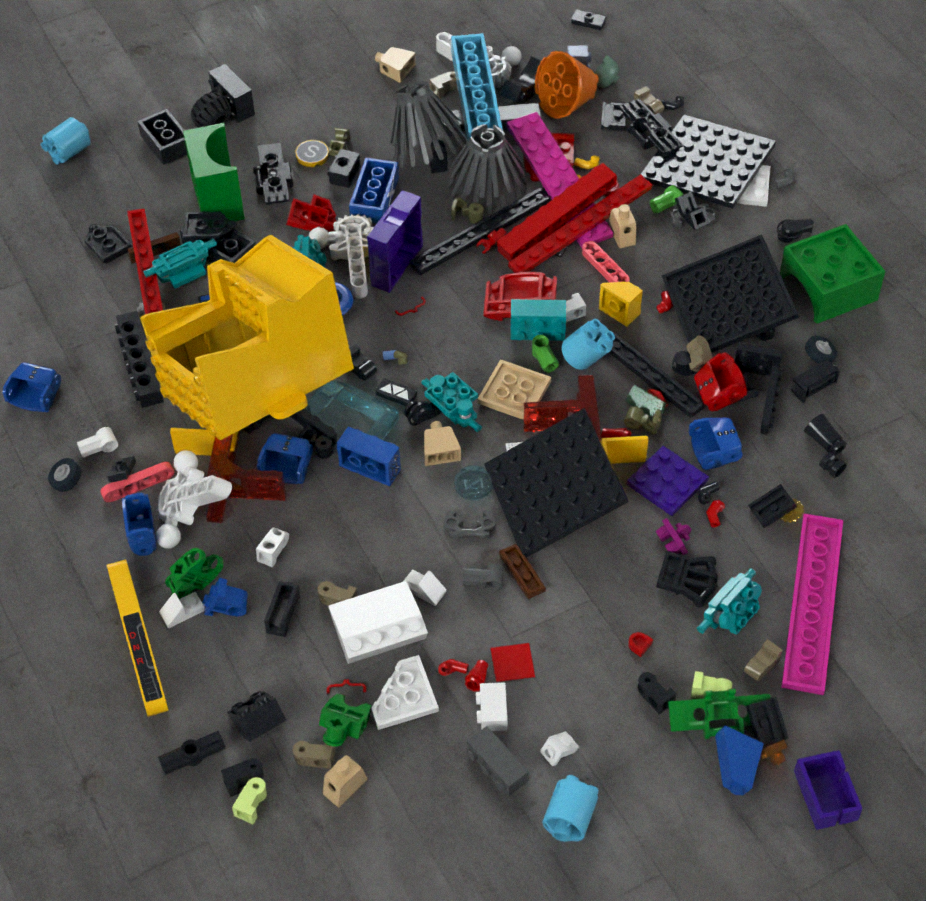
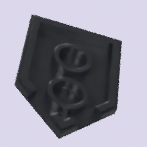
[183,211,237,240]
[85,224,133,264]

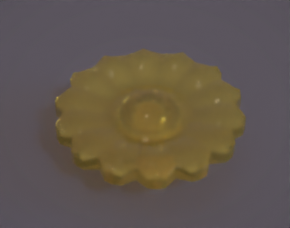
[779,498,804,523]

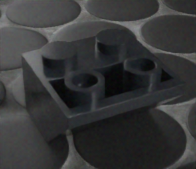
[227,691,286,742]

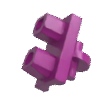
[655,518,691,555]

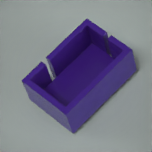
[794,750,863,830]

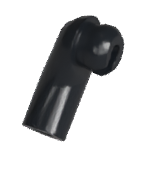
[661,96,684,110]
[697,481,719,505]

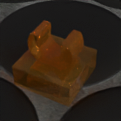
[761,740,788,766]

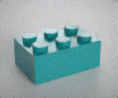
[510,299,566,341]

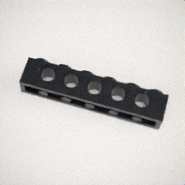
[114,311,164,408]

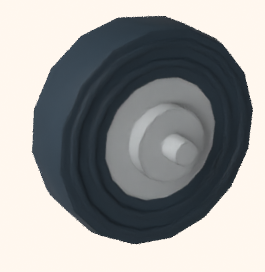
[805,335,837,364]
[48,458,82,492]

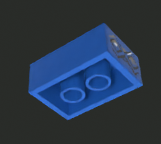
[337,427,401,487]

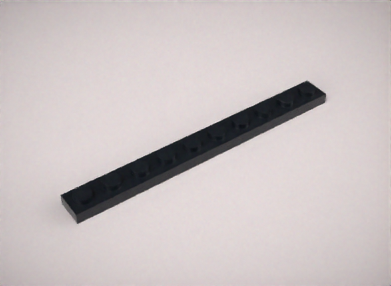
[410,186,552,276]

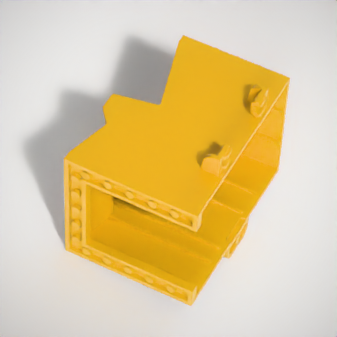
[140,235,354,440]

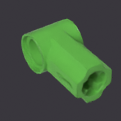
[649,185,683,213]
[532,335,559,373]

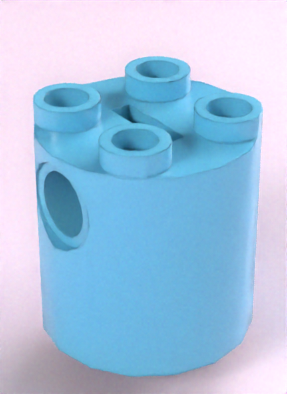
[41,117,91,165]
[562,319,615,370]
[542,775,599,842]

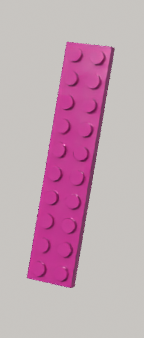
[507,112,613,248]
[781,513,843,695]

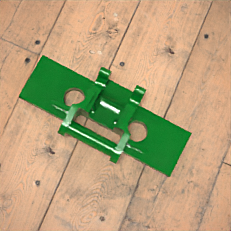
[668,688,770,739]

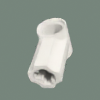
[77,427,118,458]

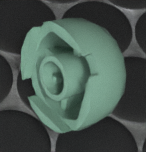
[594,55,619,89]

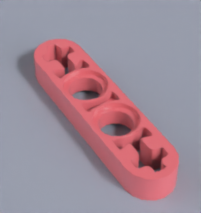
[582,241,630,282]
[100,462,175,502]

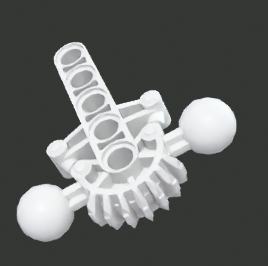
[436,32,522,89]
[309,213,374,299]
[156,450,232,549]

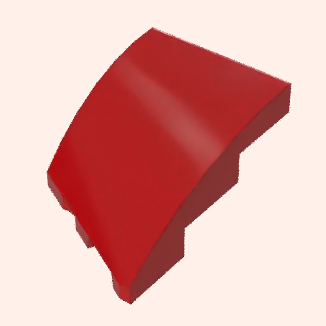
[286,194,337,232]

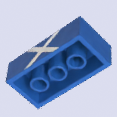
[349,158,399,224]

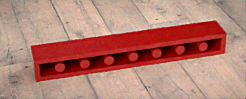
[497,163,617,262]

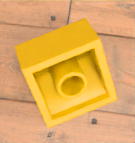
[599,282,643,327]

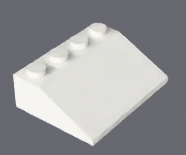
[328,581,428,664]

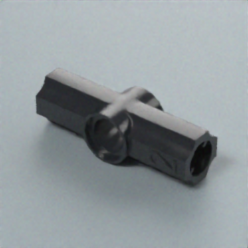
[158,731,226,775]

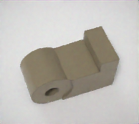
[430,71,457,99]
[634,86,664,114]
[686,336,713,372]
[317,581,358,606]
[744,639,782,682]
[293,741,336,769]

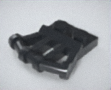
[656,551,718,608]

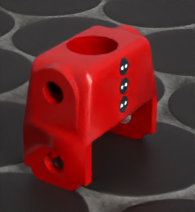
[694,352,747,411]

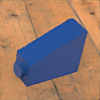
[715,726,764,796]

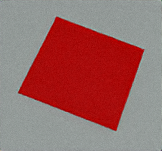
[490,643,535,682]

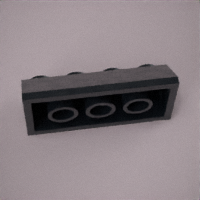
[180,211,256,263]

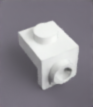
[540,731,579,766]

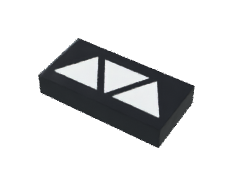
[375,378,417,406]

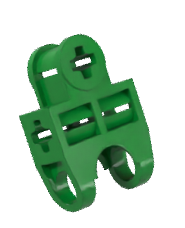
[165,548,224,599]
[319,693,372,747]

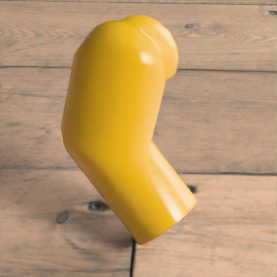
[574,155,600,170]

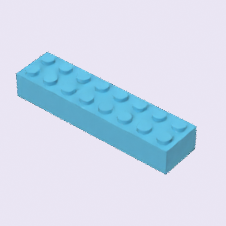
[451,33,503,140]

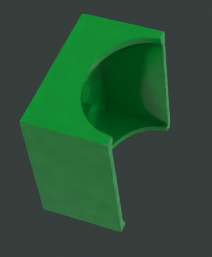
[183,123,245,222]
[779,224,886,324]

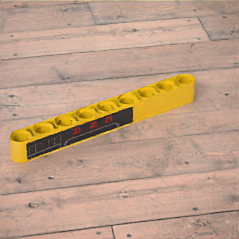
[107,559,169,717]

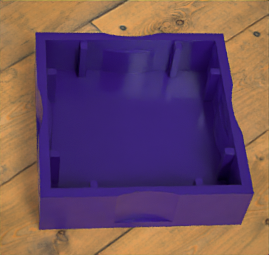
[367,190,423,293]

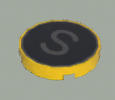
[295,140,329,167]

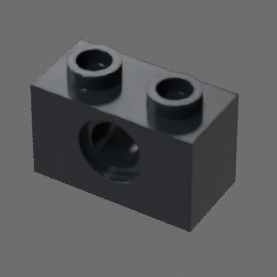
[327,149,361,188]

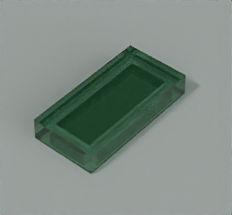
[626,385,667,417]

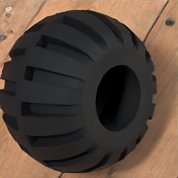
[191,92,231,128]

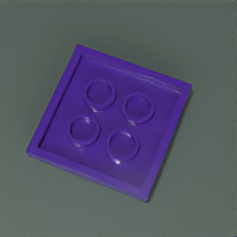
[626,446,709,516]

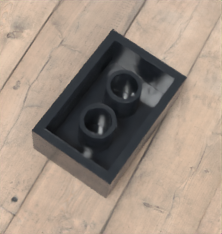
[208,64,255,123]
[137,109,187,165]

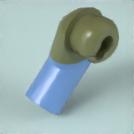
[383,350,408,365]

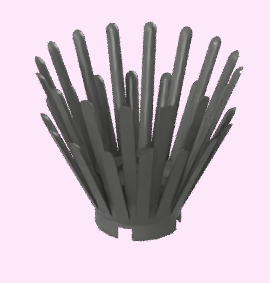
[390,81,468,167]
[448,124,527,214]

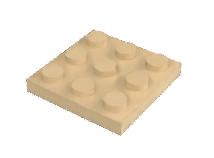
[477,359,551,422]

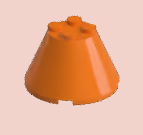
[535,51,599,118]

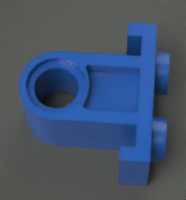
[203,578,248,617]

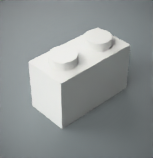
[476,683,507,731]

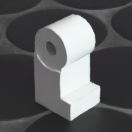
[566,293,586,322]
[256,527,289,567]

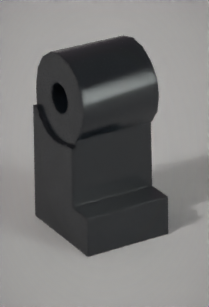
[429,140,448,174]
[349,344,377,381]
[638,672,676,715]
[221,758,264,797]

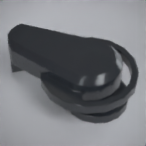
[777,219,814,243]
[671,351,705,376]
[404,401,442,426]

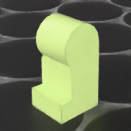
[691,671,733,699]
[232,777,267,824]

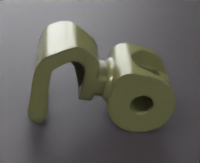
[329,127,351,157]
[451,198,484,224]
[624,407,662,435]

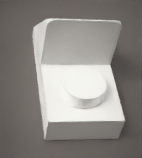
[403,569,446,606]
[159,592,205,629]

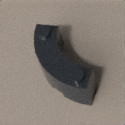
[499,56,541,103]

